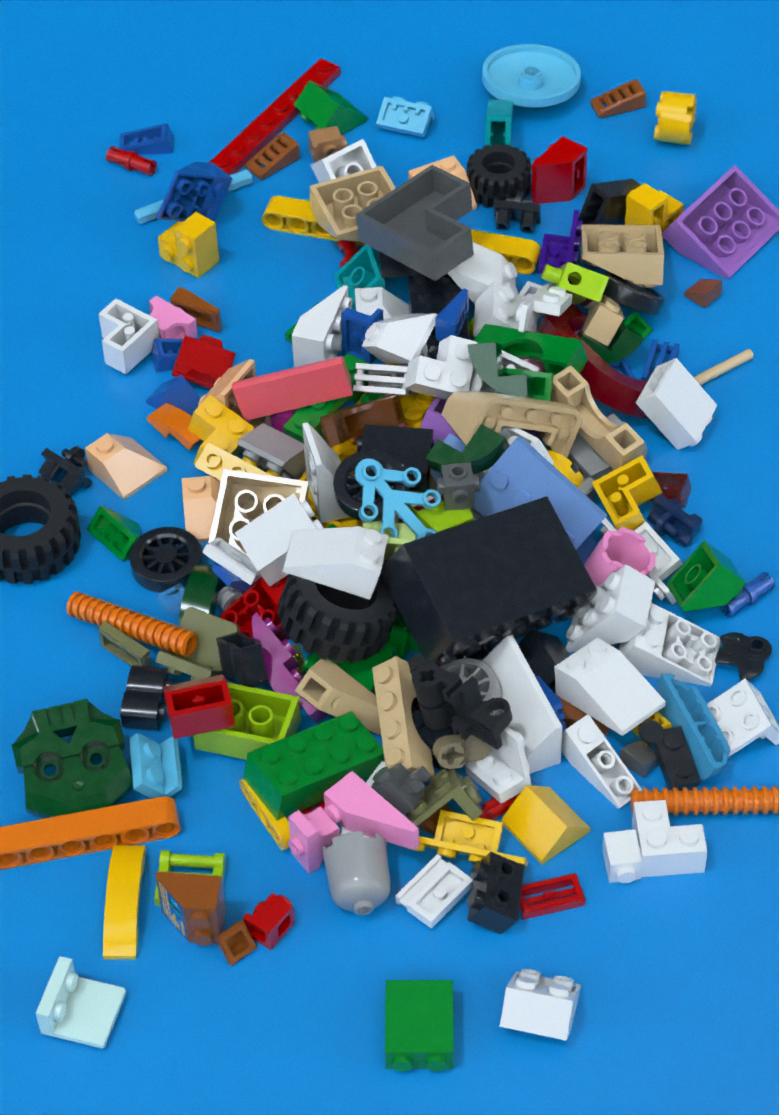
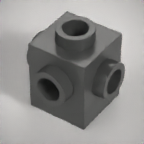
[436,462,480,511]

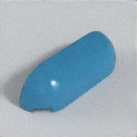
[657,674,730,780]

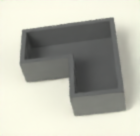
[356,165,474,281]

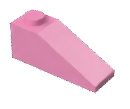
[324,771,419,850]

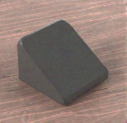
[620,740,658,778]

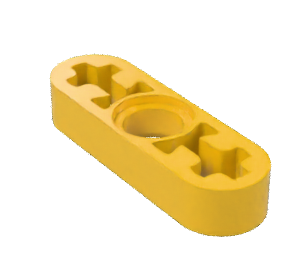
[239,778,290,850]

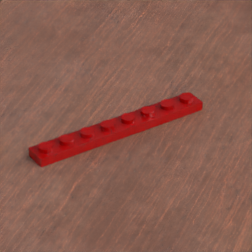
[209,58,341,175]

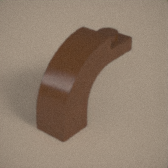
[320,394,406,447]

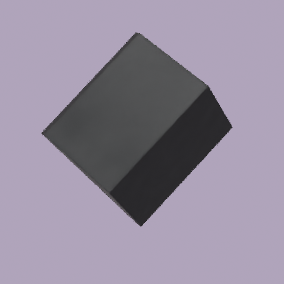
[518,629,571,694]

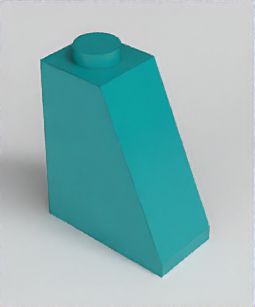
[485,100,513,147]

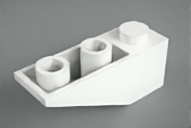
[561,714,642,809]

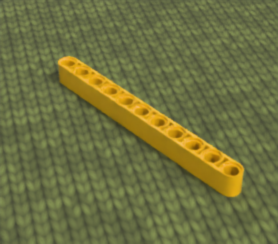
[262,196,541,275]

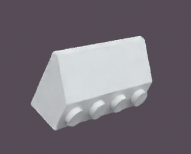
[482,635,562,774]

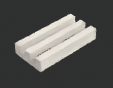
[353,363,409,396]
[202,537,262,585]

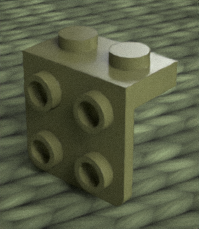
[155,607,240,681]
[406,768,483,826]

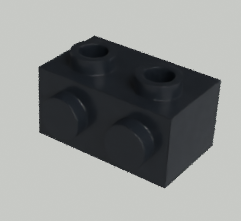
[467,852,524,934]

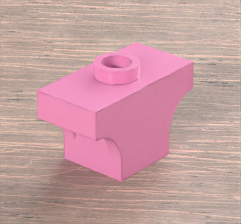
[149,296,198,339]
[288,806,340,874]

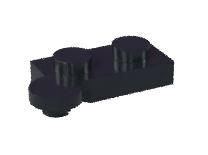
[639,720,701,790]

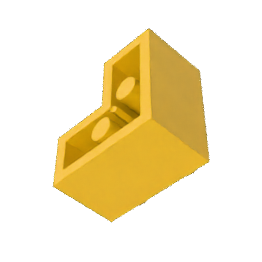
[625,183,684,238]
[158,212,220,278]
[188,395,255,476]
[591,455,663,531]

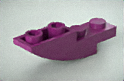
[252,613,326,723]

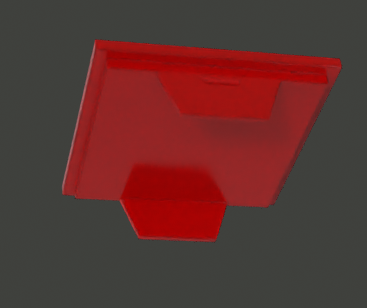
[171,334,236,389]

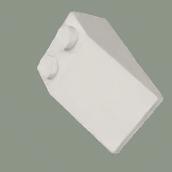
[448,242,518,304]
[302,422,354,523]
[282,526,388,600]
[554,638,665,736]

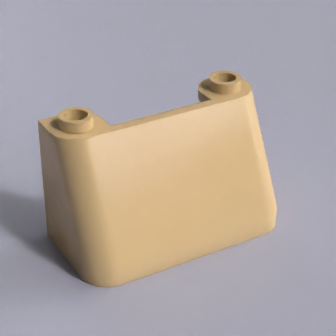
[442,391,582,458]

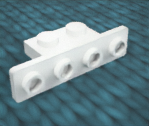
[516,282,573,333]
[600,518,683,605]

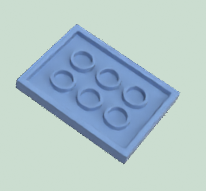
[474,436,607,550]

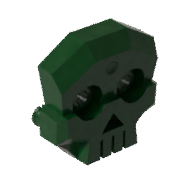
[12,699,133,818]

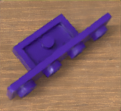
[538,210,583,285]

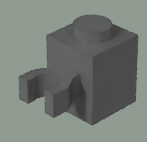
[371,763,431,815]

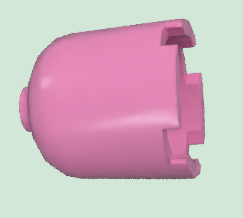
[584,527,655,586]

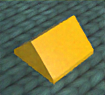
[501,785,591,865]

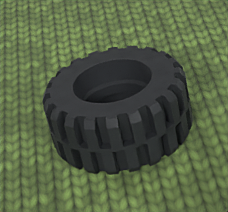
[0,475,81,584]
[277,574,399,663]

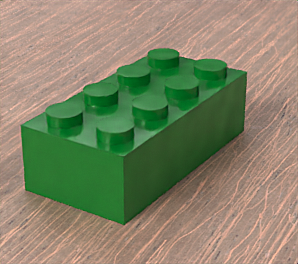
[243,711,385,821]

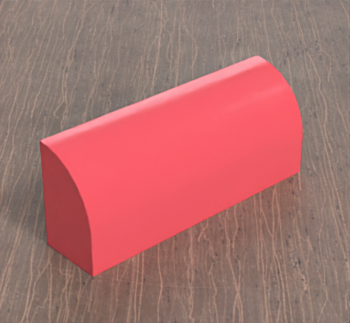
[232,356,353,421]

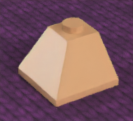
[85,433,168,500]
[182,476,221,543]

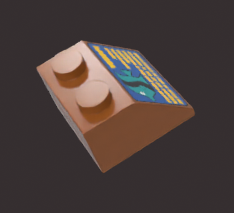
[156,871,227,946]

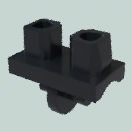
[493,190,541,233]
[38,446,93,496]

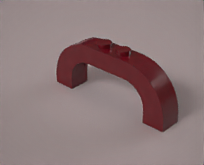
[537,303,649,419]

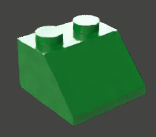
[294,80,368,135]
[666,540,746,612]

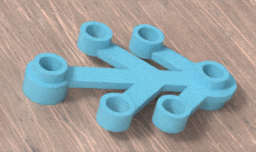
[355,459,441,540]

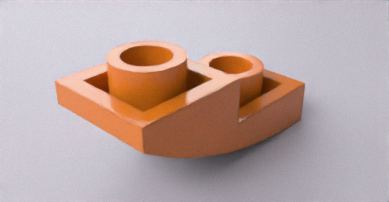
[146,403,202,451]

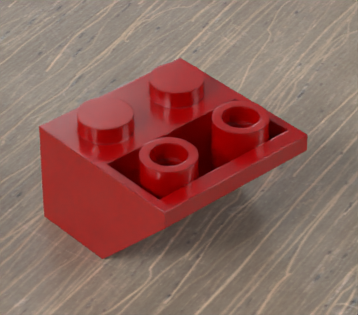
[530,136,588,204]
[162,674,235,739]

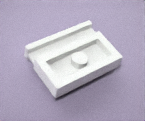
[395,854,473,929]

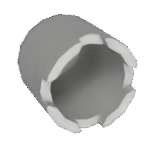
[322,831,391,915]

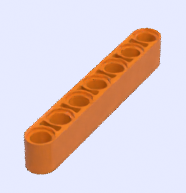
[0,796,181,870]

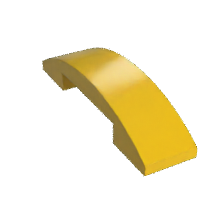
[103,845,146,959]

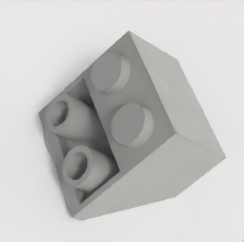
[236,423,306,480]

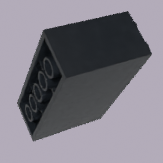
[380,496,597,666]

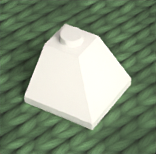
[355,287,409,320]
[362,313,438,364]

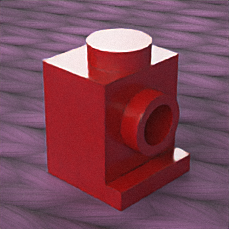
[243,893,295,950]

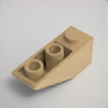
[583,294,624,346]
[295,658,381,735]

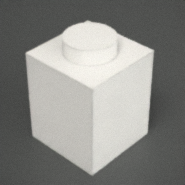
[602,829,643,883]

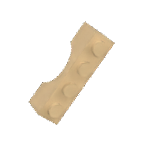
[551,365,645,470]
[372,656,435,783]

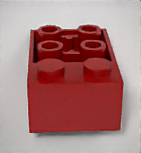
[219,574,290,642]

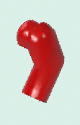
[338,240,359,268]

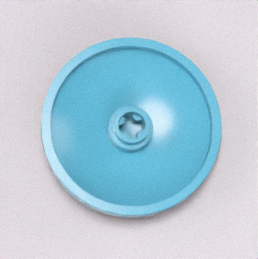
[482,44,581,107]

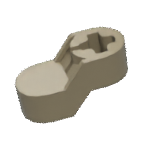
[432,733,491,769]

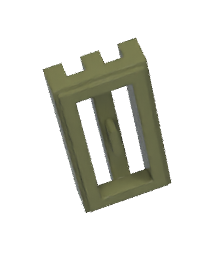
[98,621,152,667]

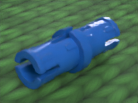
[719,572,775,617]

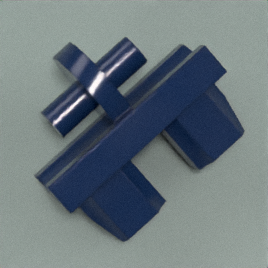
[647,494,703,547]

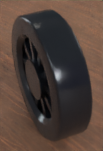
[603,272,665,315]
[333,450,408,522]
[129,527,203,593]

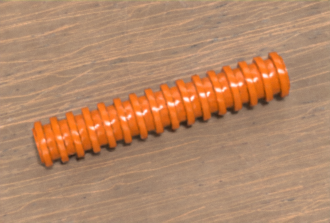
[66,591,198,657]
[631,786,779,816]

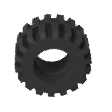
[467,143,531,208]

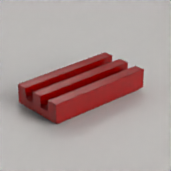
[520,873,585,920]

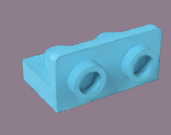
[376,97,435,138]
[129,733,182,798]

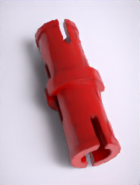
[106,146,157,176]

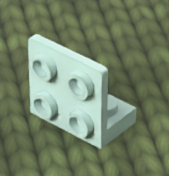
[36,956,126,1048]

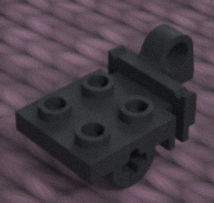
[407,654,512,750]

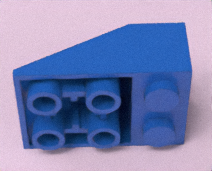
[156,161,233,221]

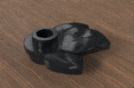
[715,632,772,681]

